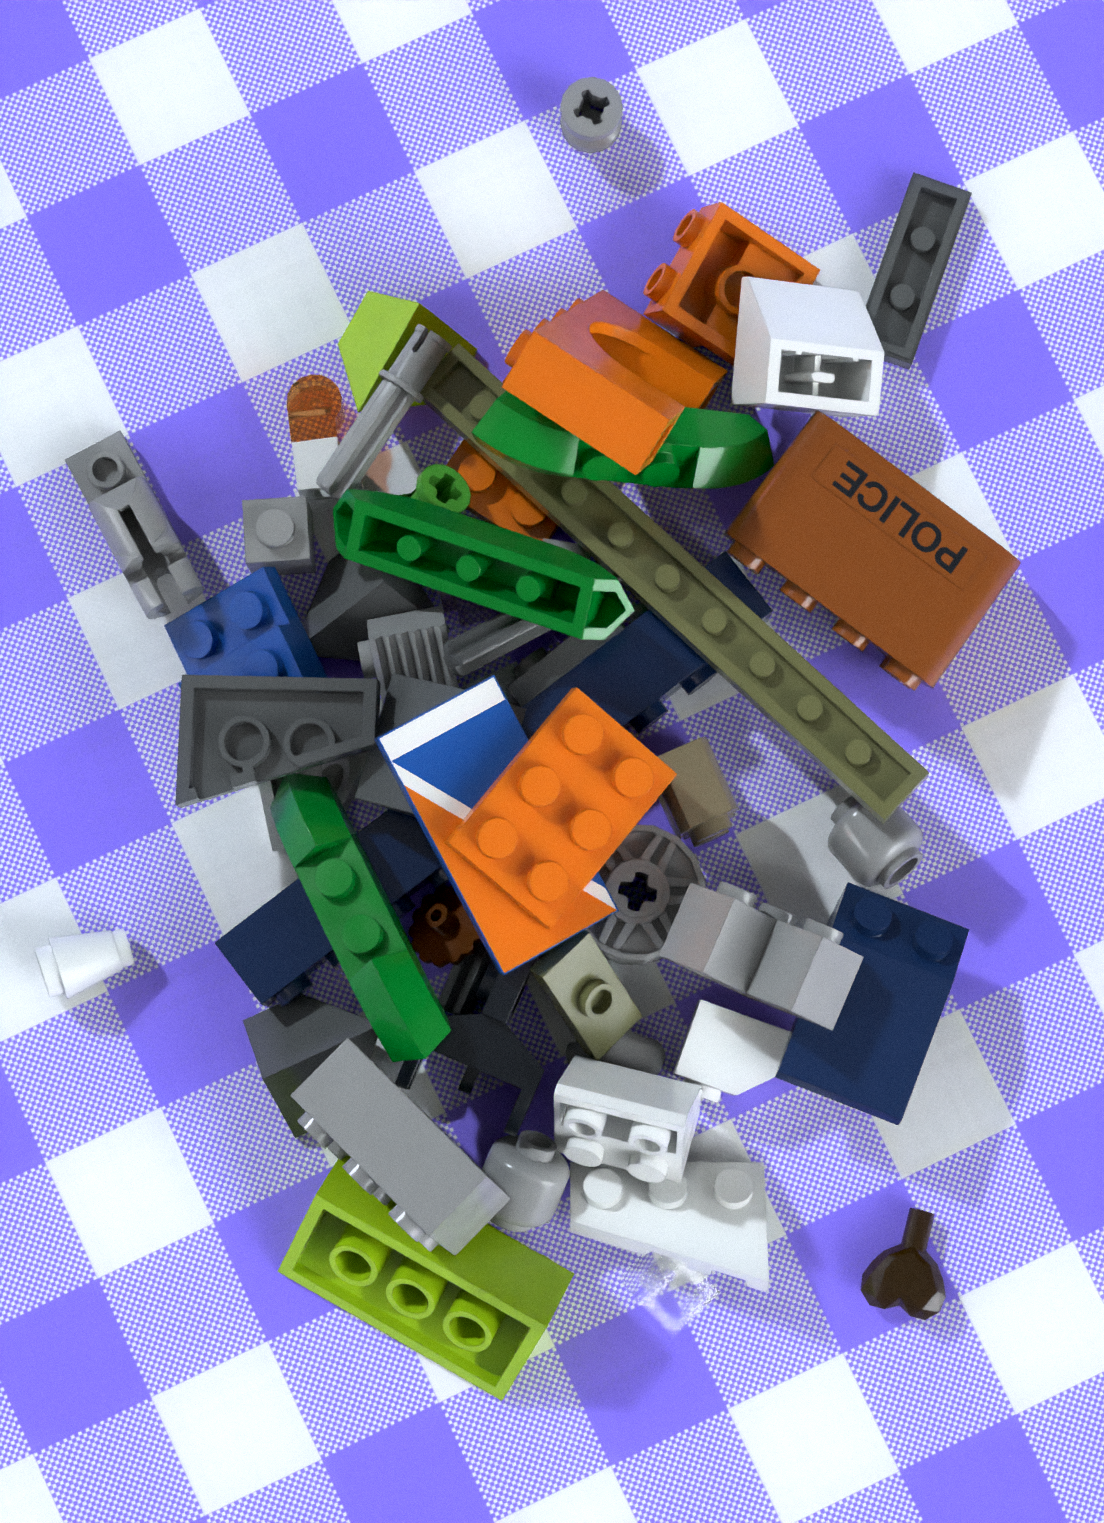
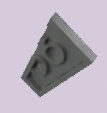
[175,675,381,808]

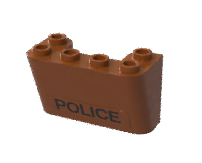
[723,410,1021,691]

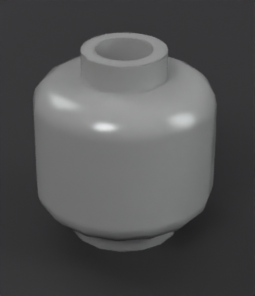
[828,796,923,889]
[482,1130,570,1232]

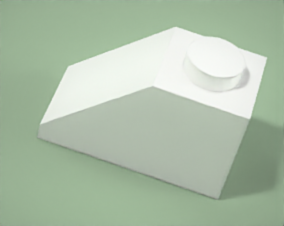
[672,1000,790,1103]

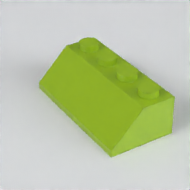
[277,1154,574,1401]

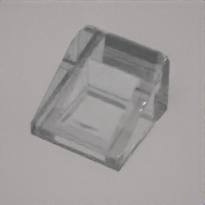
[620,1251,720,1337]

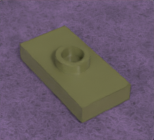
[529,930,643,1060]

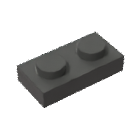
[506,622,626,707]

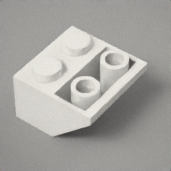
[731,277,884,417]
[554,1055,702,1183]

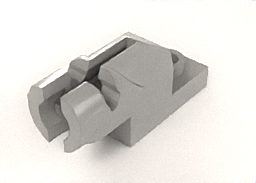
[65,431,205,619]

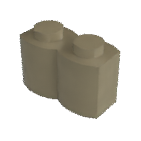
[657,737,739,848]

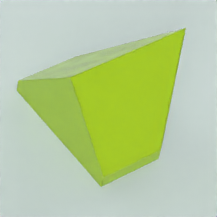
[338,291,477,412]

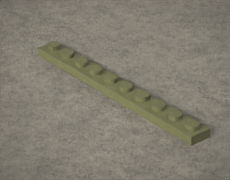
[420,343,929,824]

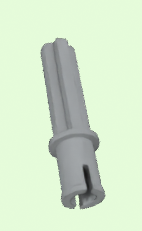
[316,324,452,500]

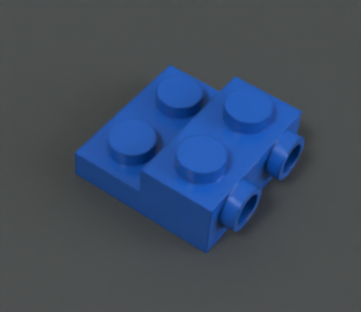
[164,567,328,689]

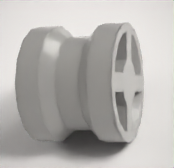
[560,77,623,153]

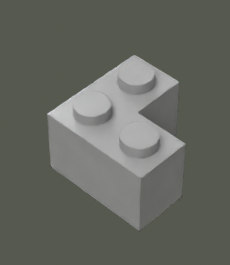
[659,881,864,1031]

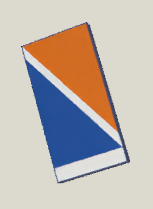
[374,675,619,975]

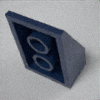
[775,882,969,1125]

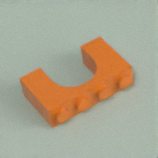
[502,290,728,475]

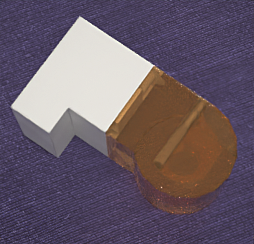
[287,374,364,501]

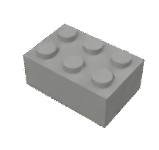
[290,1038,511,1256]

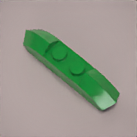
[471,391,774,489]
[333,489,635,640]
[270,773,451,1062]

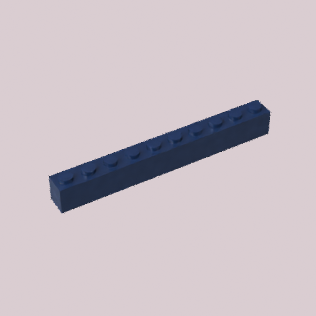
[215,551,773,1008]

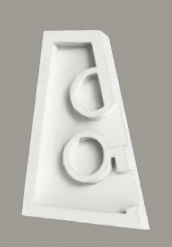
[570,1162,769,1293]

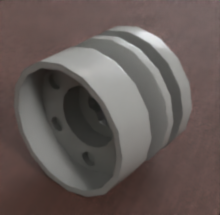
[586,825,706,965]

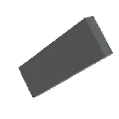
[866,172,972,370]

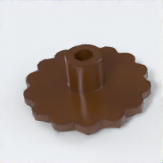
[408,885,481,968]

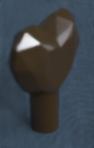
[861,1208,946,1320]

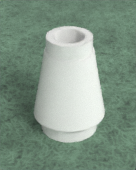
[34,928,135,999]

